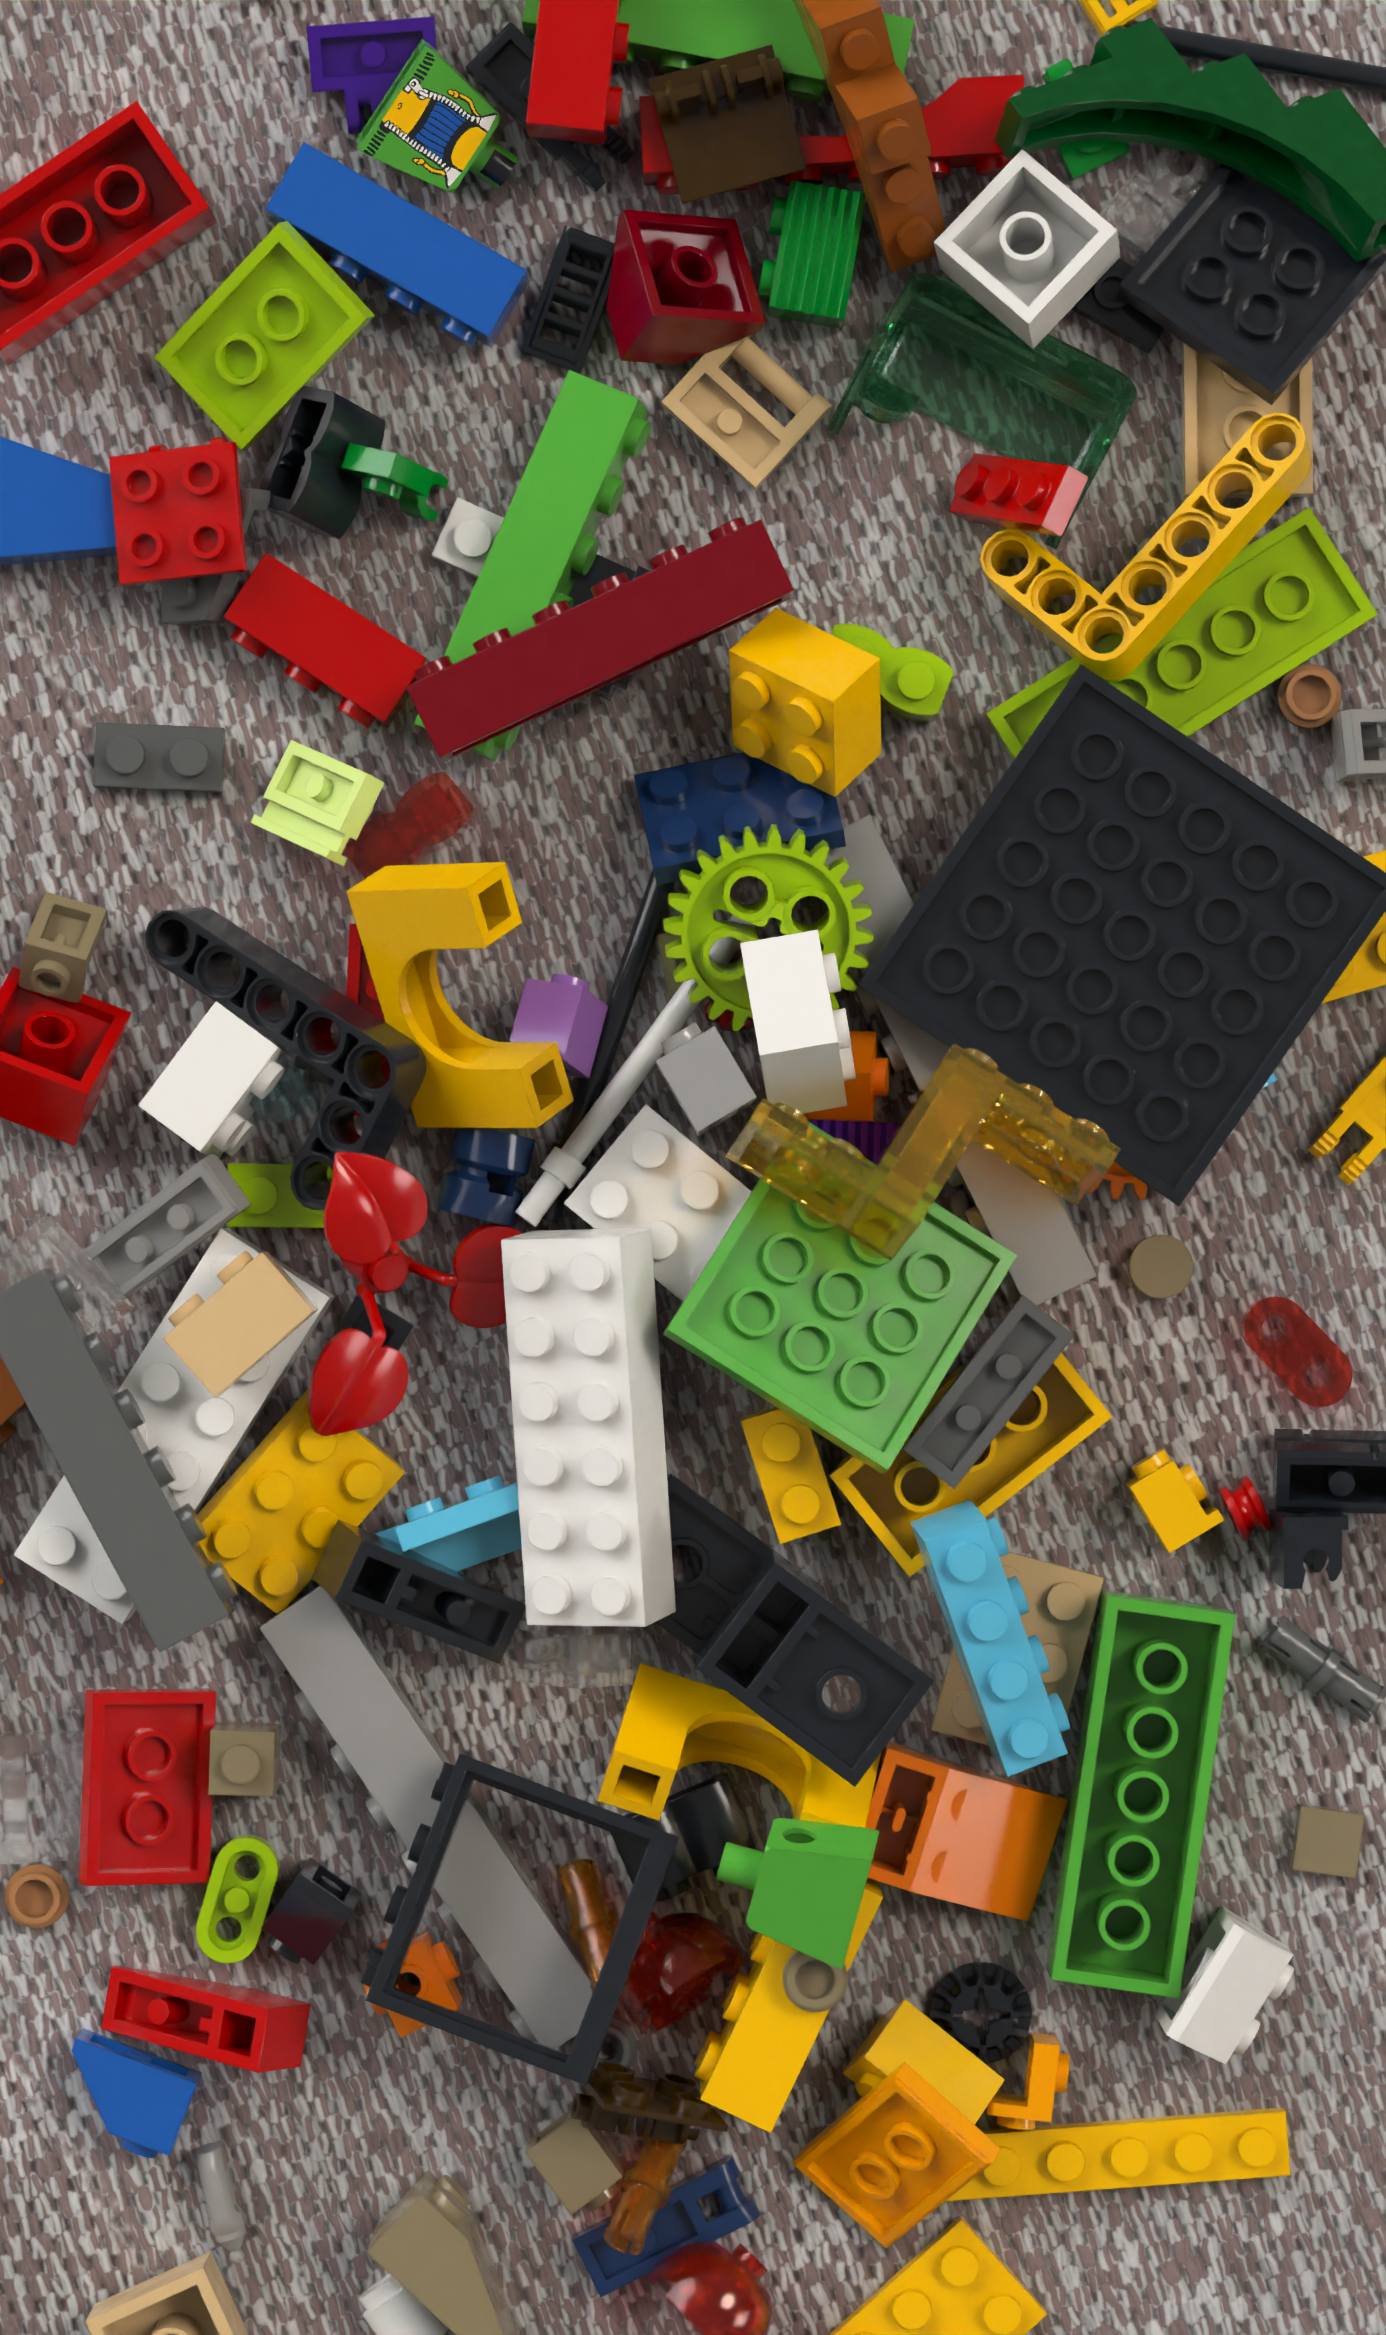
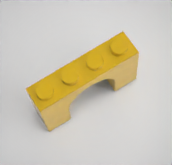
[346,862,574,1128]
[597,1663,881,1828]

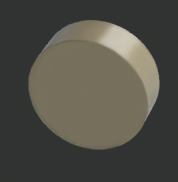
[1128,1235,1193,1299]
[782,1949,848,2012]

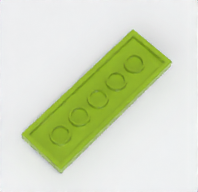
[985,507,1378,761]

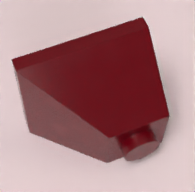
[607,209,766,365]

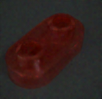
[1241,1296,1352,1407]

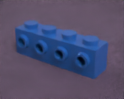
[265,142,529,348]

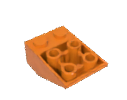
[865,1741,1068,1921]

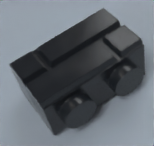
[1273,1429,1386,1514]

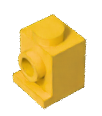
[1125,1448,1224,1553]

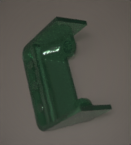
[827,273,1137,550]

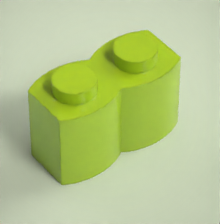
[831,624,954,722]

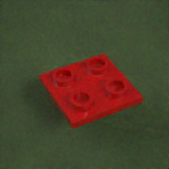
[109,437,247,586]

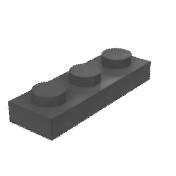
[902,1295,1075,1489]

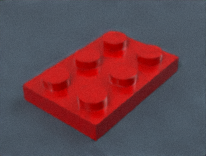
[79,1688,216,1886]

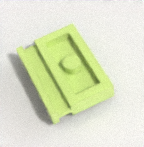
[250,740,384,867]

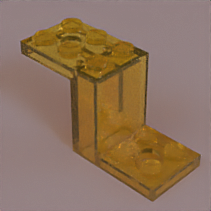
[726,1043,1121,1261]

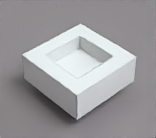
[431,497,504,578]

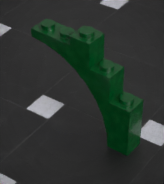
[994,18,1386,262]

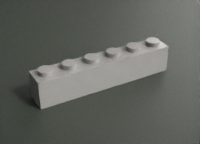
[656,1022,756,1137]

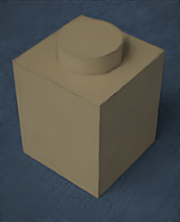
[208,1722,281,1797]
[525,2110,624,2215]

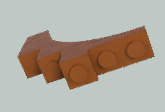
[793,0,946,272]

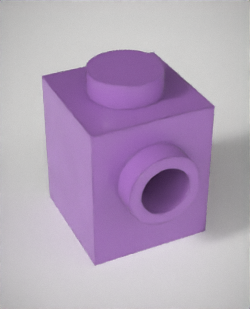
[509,974,608,1079]

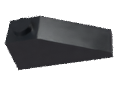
[311,1519,526,1664]

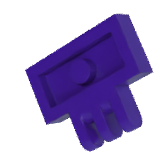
[306,16,438,134]

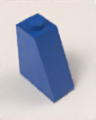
[0,437,117,566]

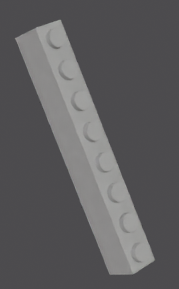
[808,815,1097,1305]
[258,1585,597,2049]

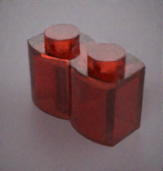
[345,771,476,878]

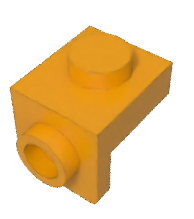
[986,2033,1070,2130]

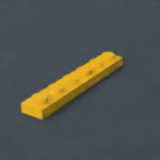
[946,2108,1291,2201]

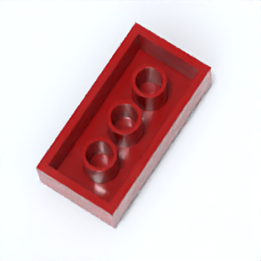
[0,100,217,366]

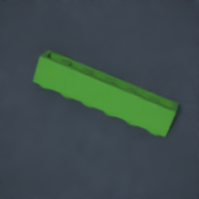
[522,0,915,102]
[414,370,651,763]

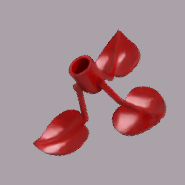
[308,1152,523,1436]

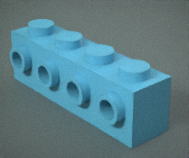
[910,1499,1070,1777]

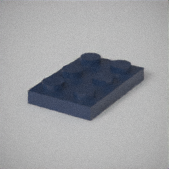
[634,752,846,885]

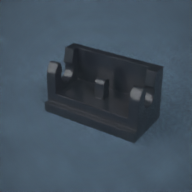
[1269,1509,1349,1589]

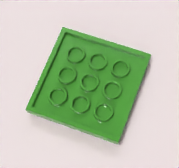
[663,1116,1018,1474]

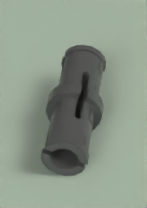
[1260,1615,1386,1723]

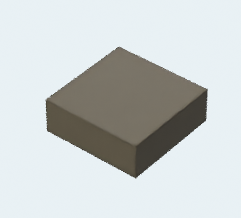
[1290,1804,1365,1879]

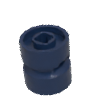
[435,1128,536,1227]

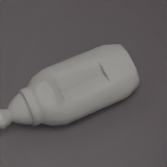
[195,2142,247,2264]

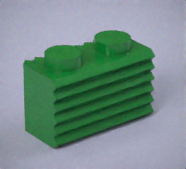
[758,180,866,329]

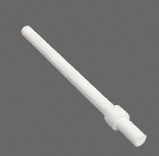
[515,903,756,1227]

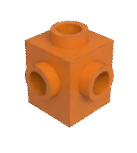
[363,1931,463,2038]

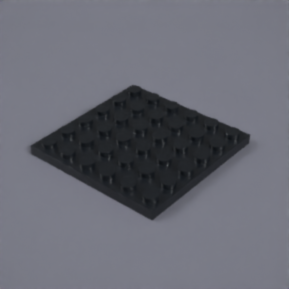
[859,664,1386,1207]

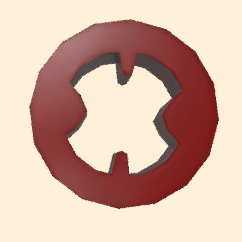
[1218,1476,1272,1541]

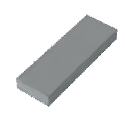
[78,1152,252,1307]

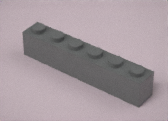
[0,1268,238,1652]

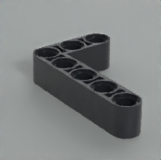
[145,907,426,1210]

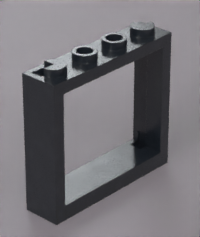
[361,1754,680,2085]

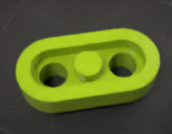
[196,1835,280,1963]

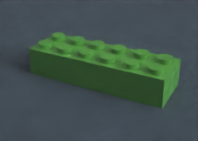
[1046,1589,1235,1999]

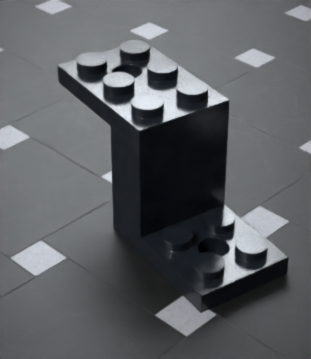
[655,1473,934,1787]

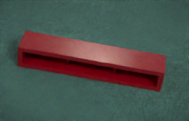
[406,517,794,763]

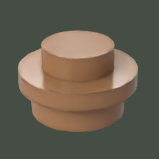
[1277,664,1342,729]
[5,1863,70,1928]

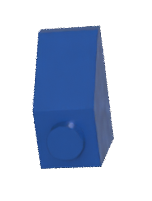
[71,2028,202,2158]

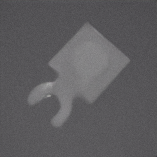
[1099,148,1204,259]

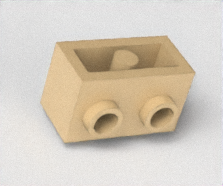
[163,1251,319,1398]

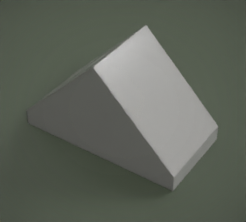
[1330,709,1386,782]

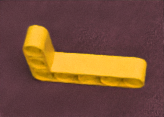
[980,413,1312,681]

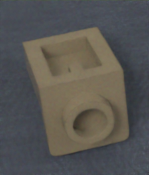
[19,892,107,1003]

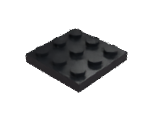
[1117,164,1386,405]

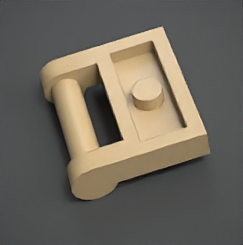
[661,335,833,491]

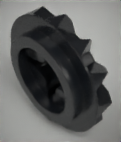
[930,1962,1032,2065]

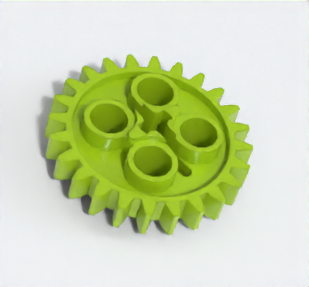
[663,824,874,1032]

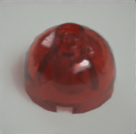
[619,1911,744,2034]
[646,2240,773,2335]

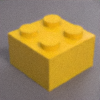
[729,608,881,797]

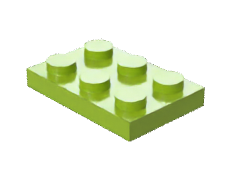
[154,221,375,450]

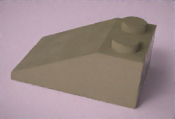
[367,2170,519,2335]

